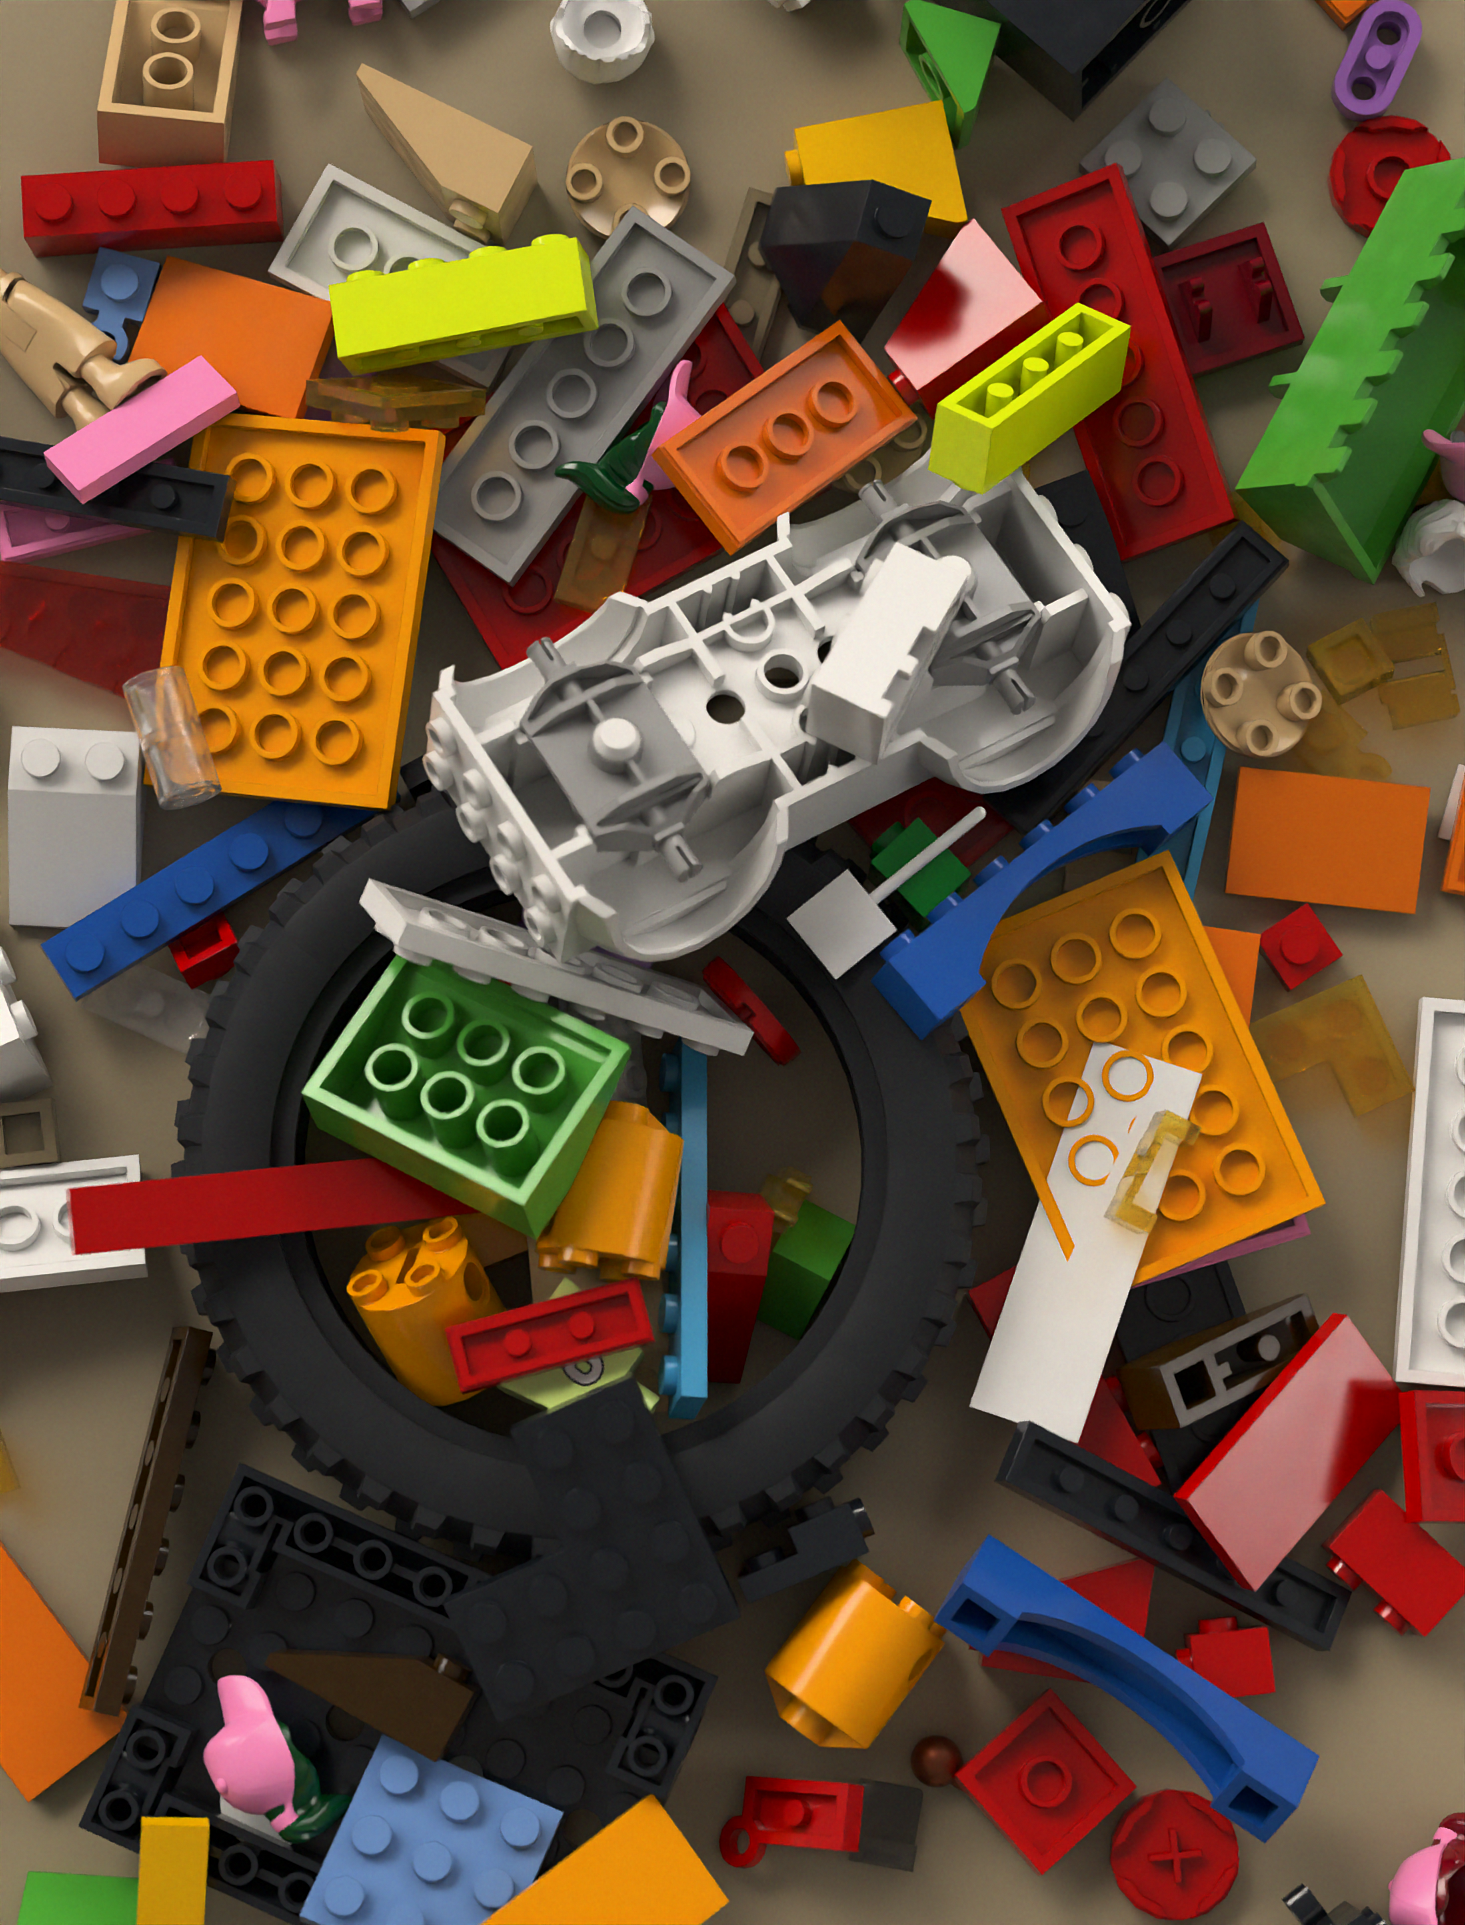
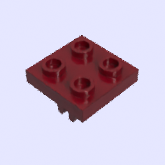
[1153,222,1305,380]

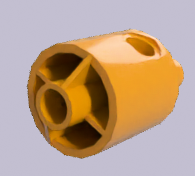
[535,1100,684,1284]
[347,1216,506,1406]
[764,1559,948,1749]

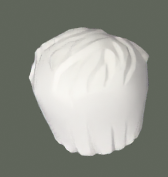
[550,0,655,84]
[1392,499,1465,597]

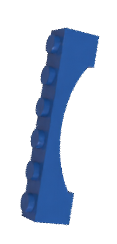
[870,740,1214,1041]
[933,1534,1320,1843]

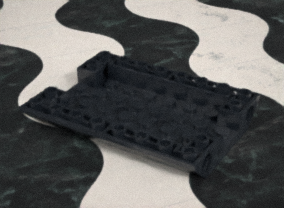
[78,1463,719,1925]

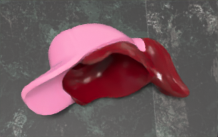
[1388,1812,1465,1925]

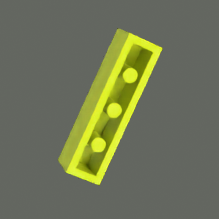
[328,234,599,376]
[928,302,1131,495]

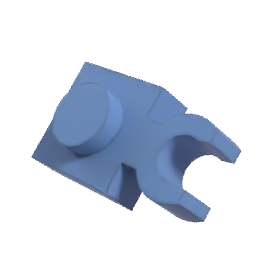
[82,247,162,365]

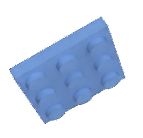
[299,1734,563,1925]

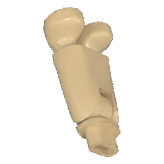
[0,267,167,432]

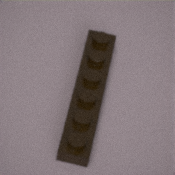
[78,1326,216,1717]

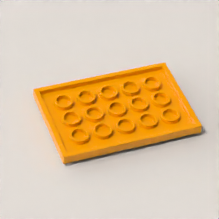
[143,413,446,812]
[959,849,1326,1288]

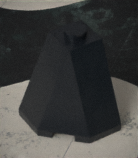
[757,179,932,345]

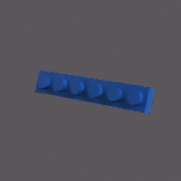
[40,791,401,1002]

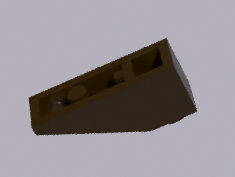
[1115,1293,1319,1430]
[264,1649,482,1763]

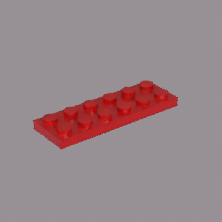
[1001,162,1240,564]

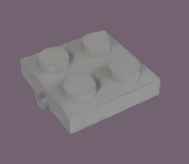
[1079,77,1257,253]

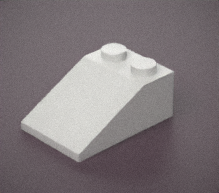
[8,726,149,929]

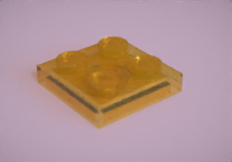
[306,373,486,432]

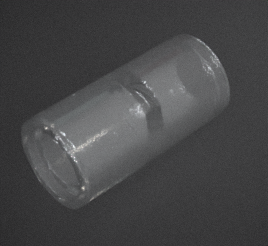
[122,666,222,810]

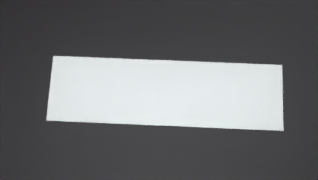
[969,1042,1203,1443]

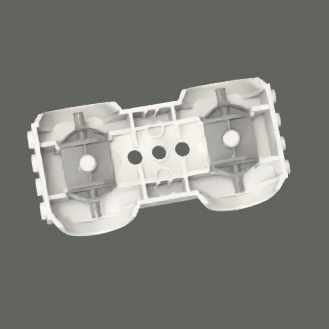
[423,448,1131,964]

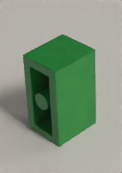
[867,817,972,934]

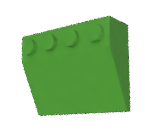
[301,954,632,1240]

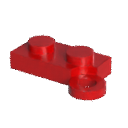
[719,1776,865,1869]

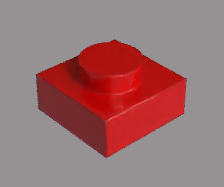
[1259,903,1343,993]
[168,912,240,990]

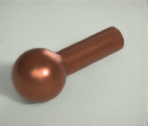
[911,1735,965,1793]

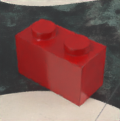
[1321,1489,1465,1637]

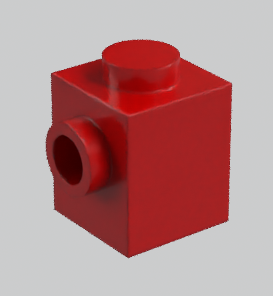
[1175,1616,1276,1698]

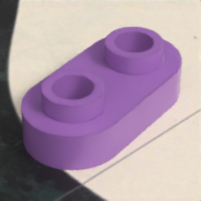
[1331,0,1422,122]

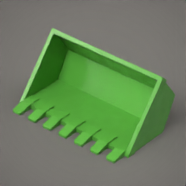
[1234,157,1465,585]

